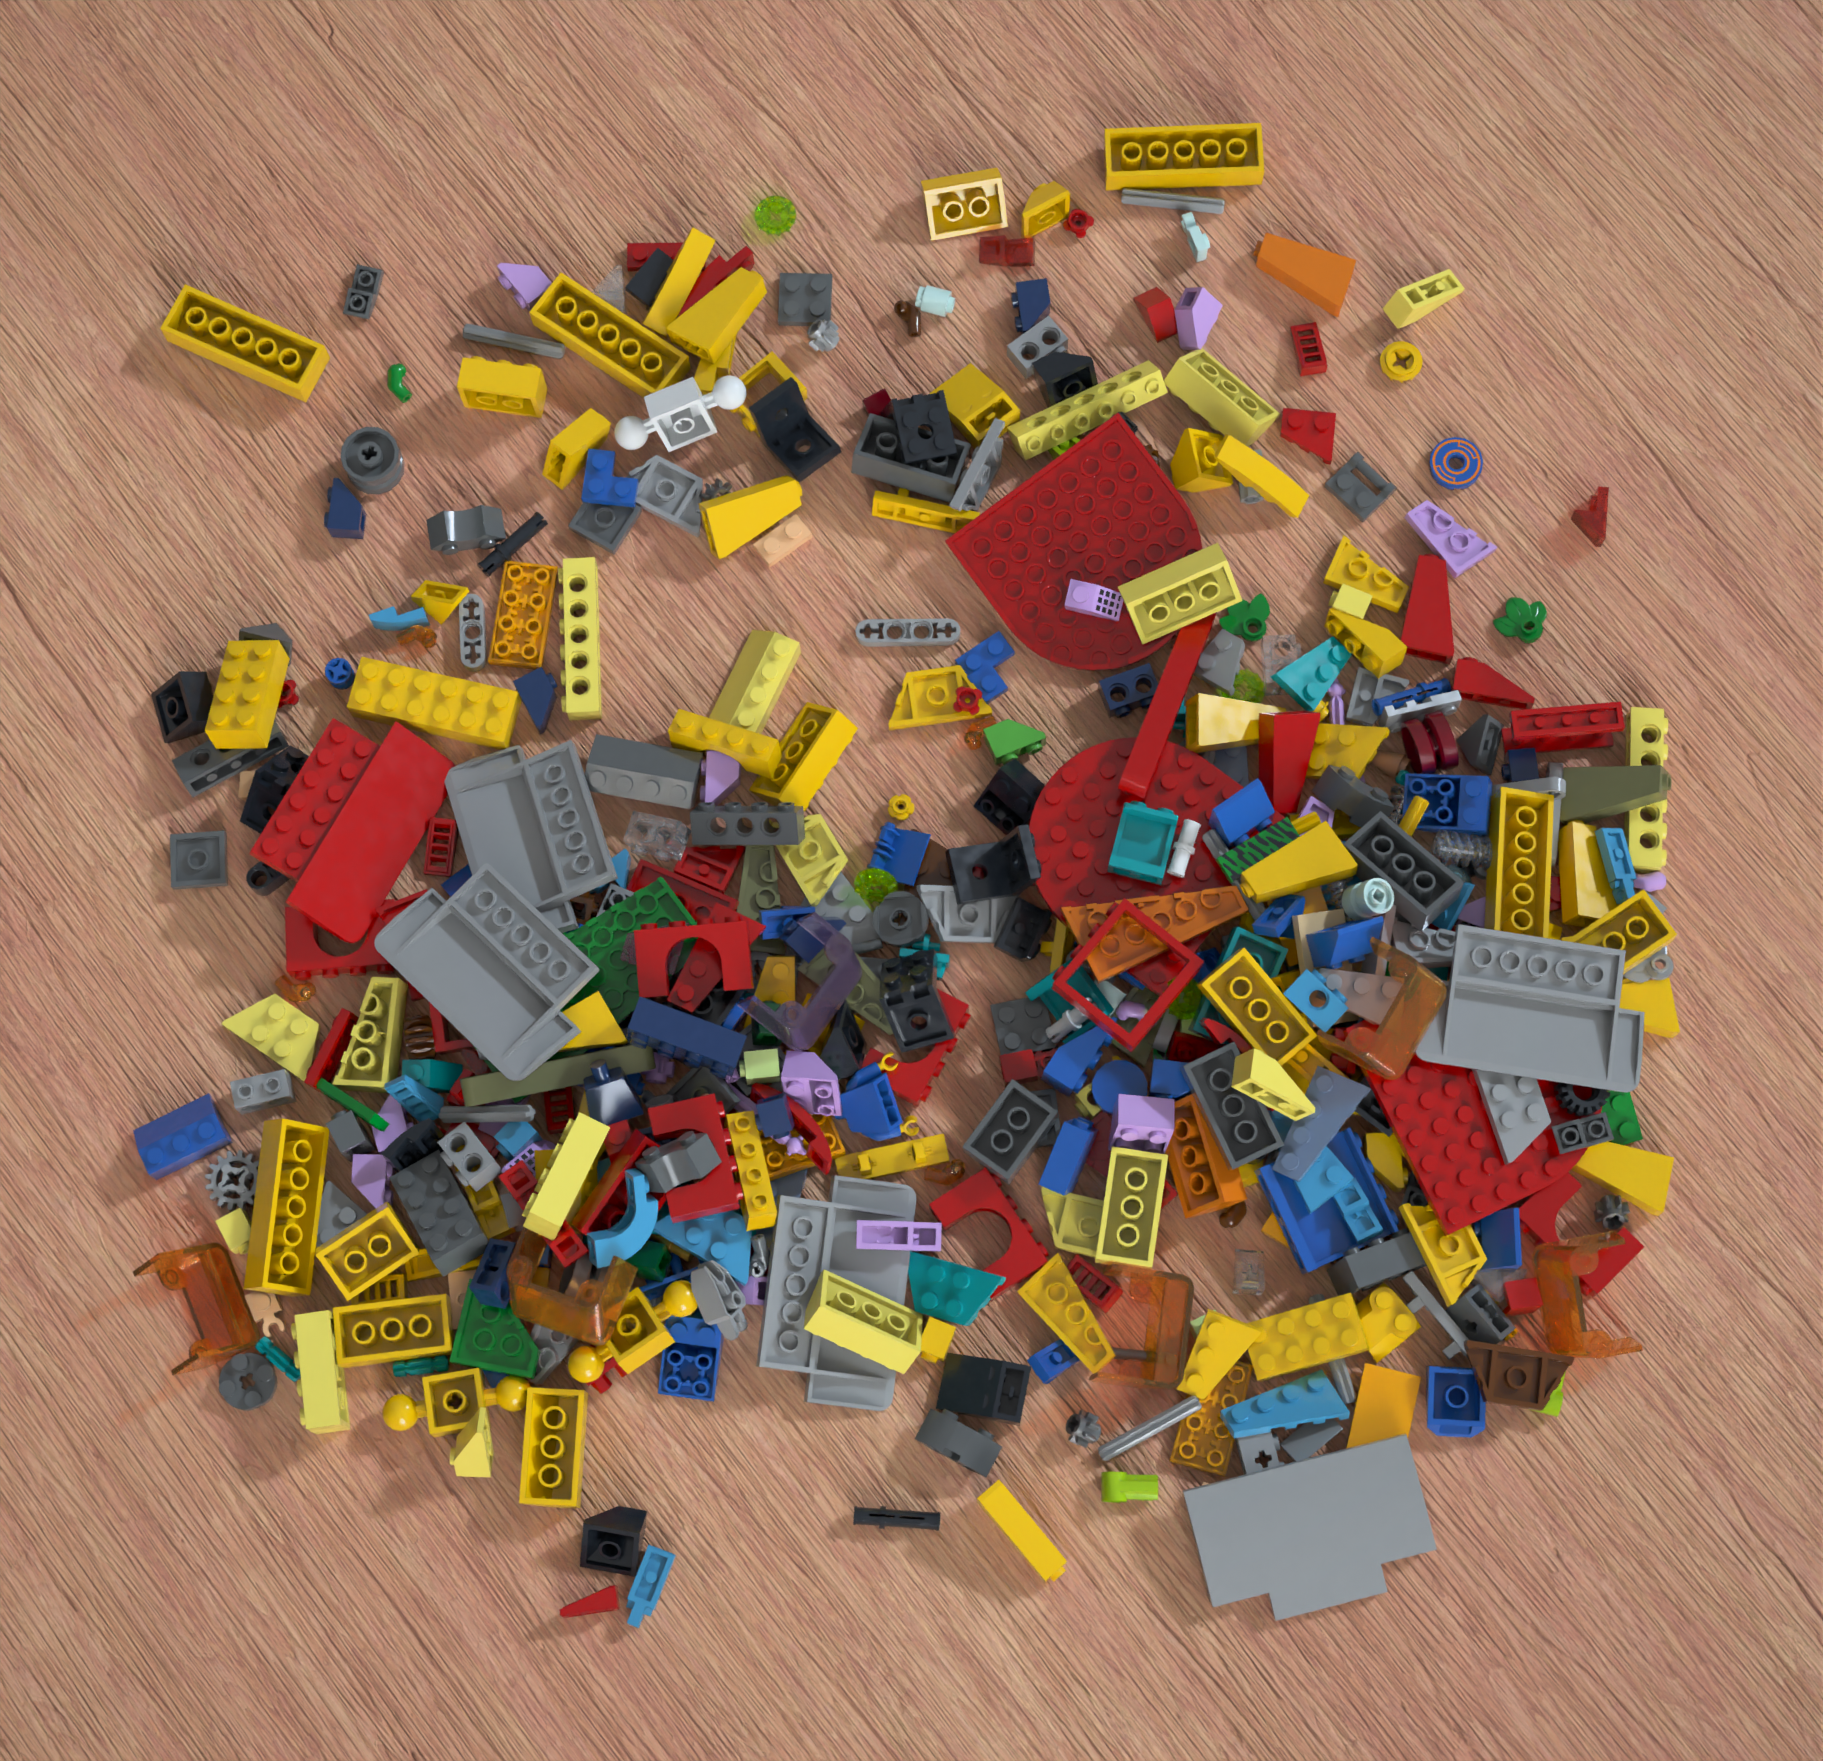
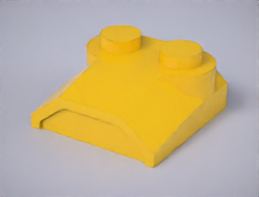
[1356,1283,1421,1363]

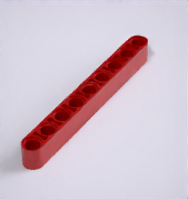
[1118,612,1217,798]

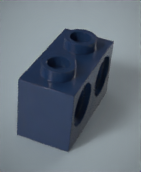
[1098,663,1158,718]
[469,1238,526,1309]

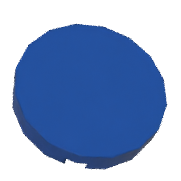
[1092,1060,1148,1115]

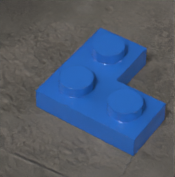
[581,449,639,507]
[955,631,1015,704]

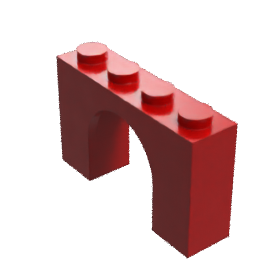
[285,899,396,981]
[634,916,754,998]
[861,989,971,1107]
[648,1093,744,1224]
[929,1167,1049,1302]
[1519,1172,1644,1298]

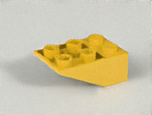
[929,363,1020,449]

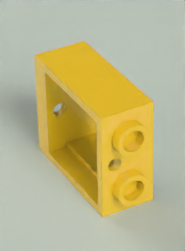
[729,351,808,437]

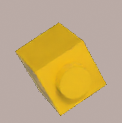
[920,1317,956,1364]

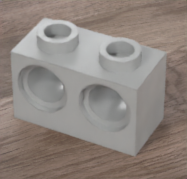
[1007,316,1068,379]
[230,1069,296,1115]
[437,1122,502,1192]

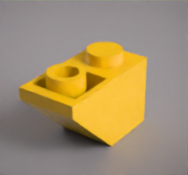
[1363,1133,1408,1192]

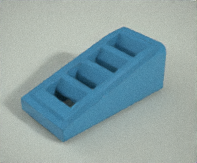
[384,1075,444,1122]

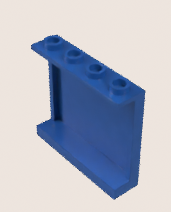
[1254,1127,1399,1275]

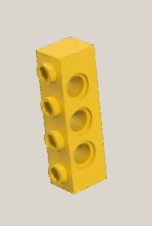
[724,1110,777,1231]

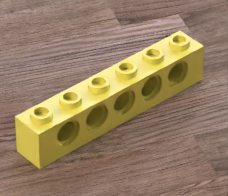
[1007,360,1168,460]
[558,557,602,721]
[1624,707,1668,874]

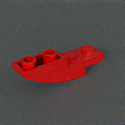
[679,246,755,316]

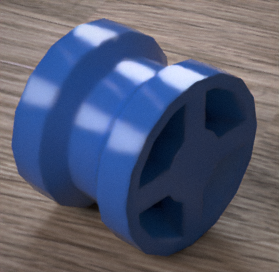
[325,658,355,690]

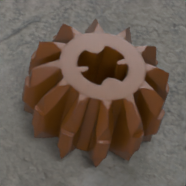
[403,1015,436,1060]

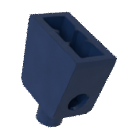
[583,1059,644,1126]

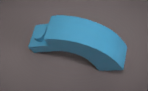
[587,1168,658,1268]

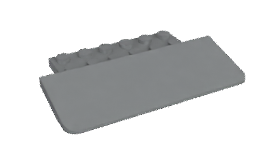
[445,740,618,933]
[374,862,600,1081]
[1414,924,1645,1093]
[756,1175,917,1411]

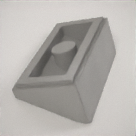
[1280,1418,1343,1462]

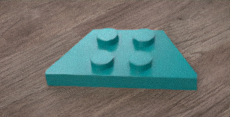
[908,1251,1006,1326]

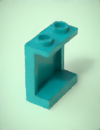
[1107,801,1179,885]
[1025,959,1114,1044]

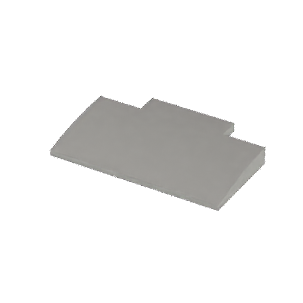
[1183,1434,1437,1621]

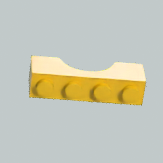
[668,709,782,778]

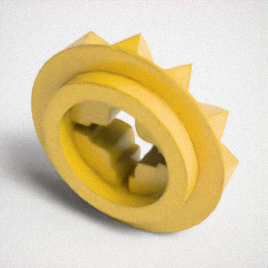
[1379,341,1423,383]

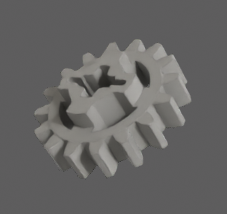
[205,1150,259,1212]

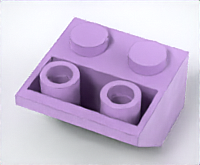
[781,1050,842,1116]
[1108,1094,1174,1154]

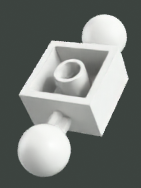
[614,375,746,452]

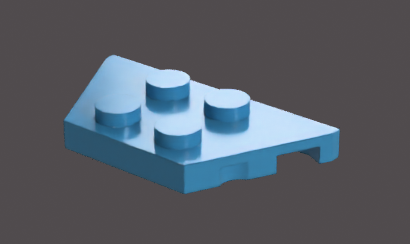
[653,1210,752,1286]

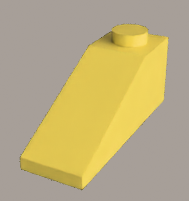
[1383,269,1465,329]
[1231,1048,1315,1121]
[450,1407,494,1477]

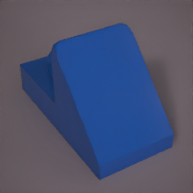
[1252,894,1305,939]
[759,906,816,939]
[1027,1339,1080,1384]

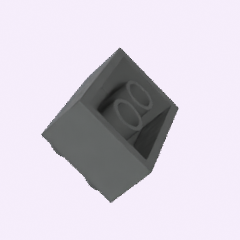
[962,1079,1059,1185]

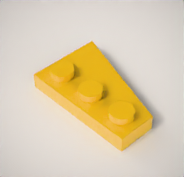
[743,956,796,1040]
[1177,1309,1262,1400]

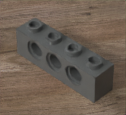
[172,719,289,798]
[690,802,805,845]

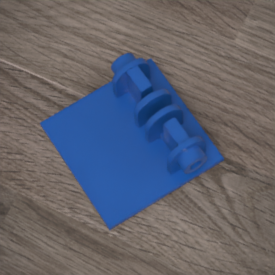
[867,822,931,886]

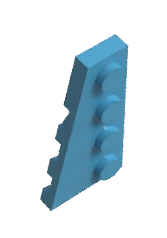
[1268,1110,1354,1215]
[1220,1369,1350,1439]

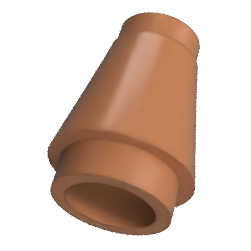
[1369,749,1412,779]

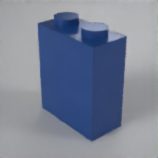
[1038,1117,1099,1196]

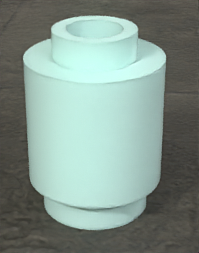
[915,285,955,317]

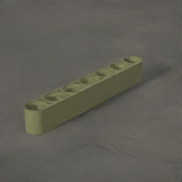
[460,1044,656,1107]

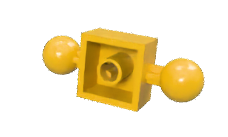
[568,1280,698,1383]
[382,1368,531,1437]

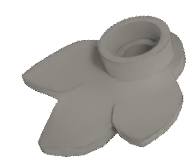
[1623,946,1674,983]

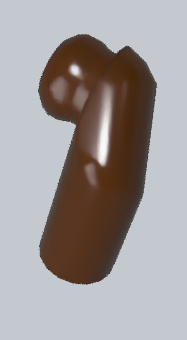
[894,300,921,337]
[1219,1200,1247,1228]

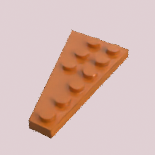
[1061,886,1249,984]

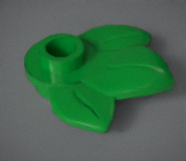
[1219,593,1270,642]
[1493,597,1547,643]

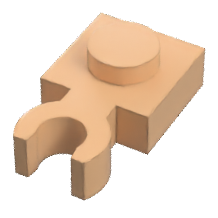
[245,1291,286,1339]

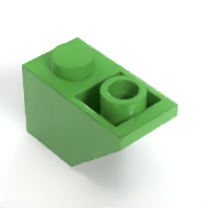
[983,719,1046,765]

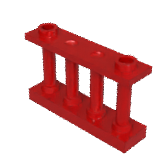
[1501,702,1625,756]

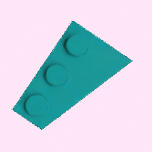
[1270,636,1352,711]

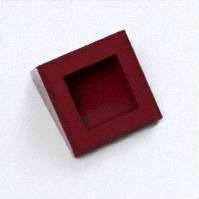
[862,388,891,417]

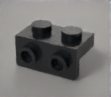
[994,897,1052,962]

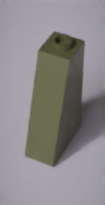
[1560,765,1672,825]

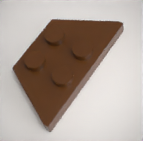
[900,829,953,926]
[1464,1340,1574,1411]

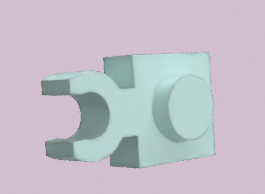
[1181,212,1210,263]

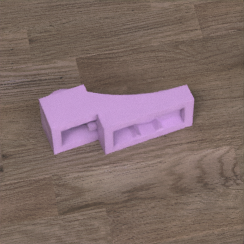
[856,1220,942,1252]

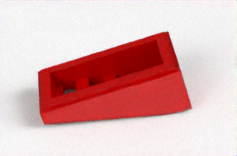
[1290,322,1328,377]
[423,817,459,878]
[544,1086,576,1135]
[1067,1254,1123,1314]
[559,1585,620,1618]

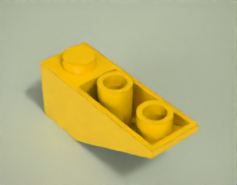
[1324,608,1407,678]

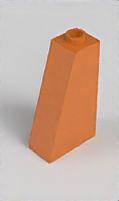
[1253,233,1356,317]

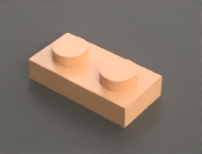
[753,514,812,568]

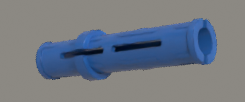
[1371,678,1451,716]

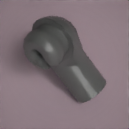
[749,1234,770,1278]

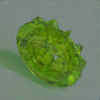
[755,196,796,236]
[1221,668,1265,704]
[854,868,898,904]
[1163,976,1202,1020]

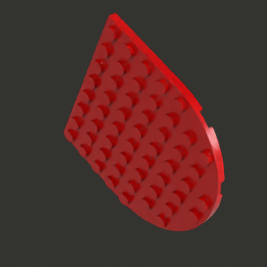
[945,413,1203,671]
[1029,737,1291,997]
[1343,980,1602,1236]

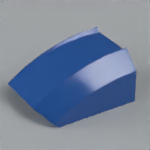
[1426,1366,1486,1438]

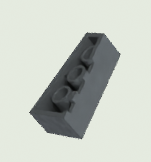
[1327,1228,1427,1296]

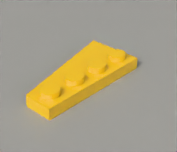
[1017,1253,1116,1375]

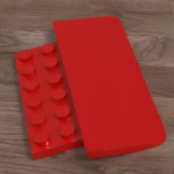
[249,718,456,943]

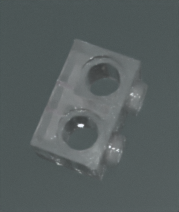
[1261,634,1301,696]
[623,811,691,862]

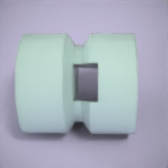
[1342,878,1394,920]

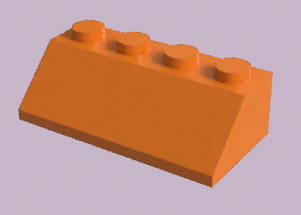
[1166,1094,1247,1219]

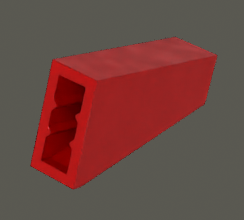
[1400,554,1454,665]
[1259,711,1320,818]

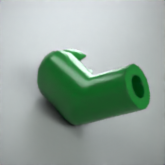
[387,363,412,403]

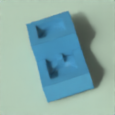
[369,606,430,631]
[1333,1178,1383,1245]

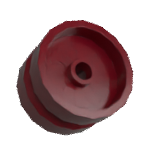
[1400,711,1459,774]

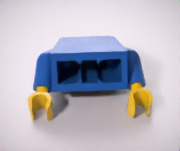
[835,1052,919,1141]

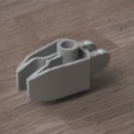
[691,1260,748,1341]

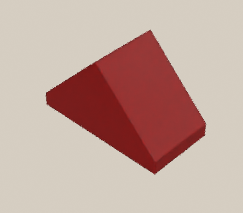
[1133,287,1178,343]

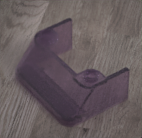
[737,912,862,1051]

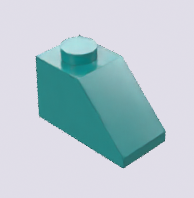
[402,1059,463,1093]

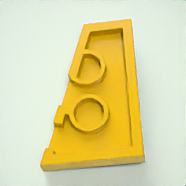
[1323,535,1409,613]

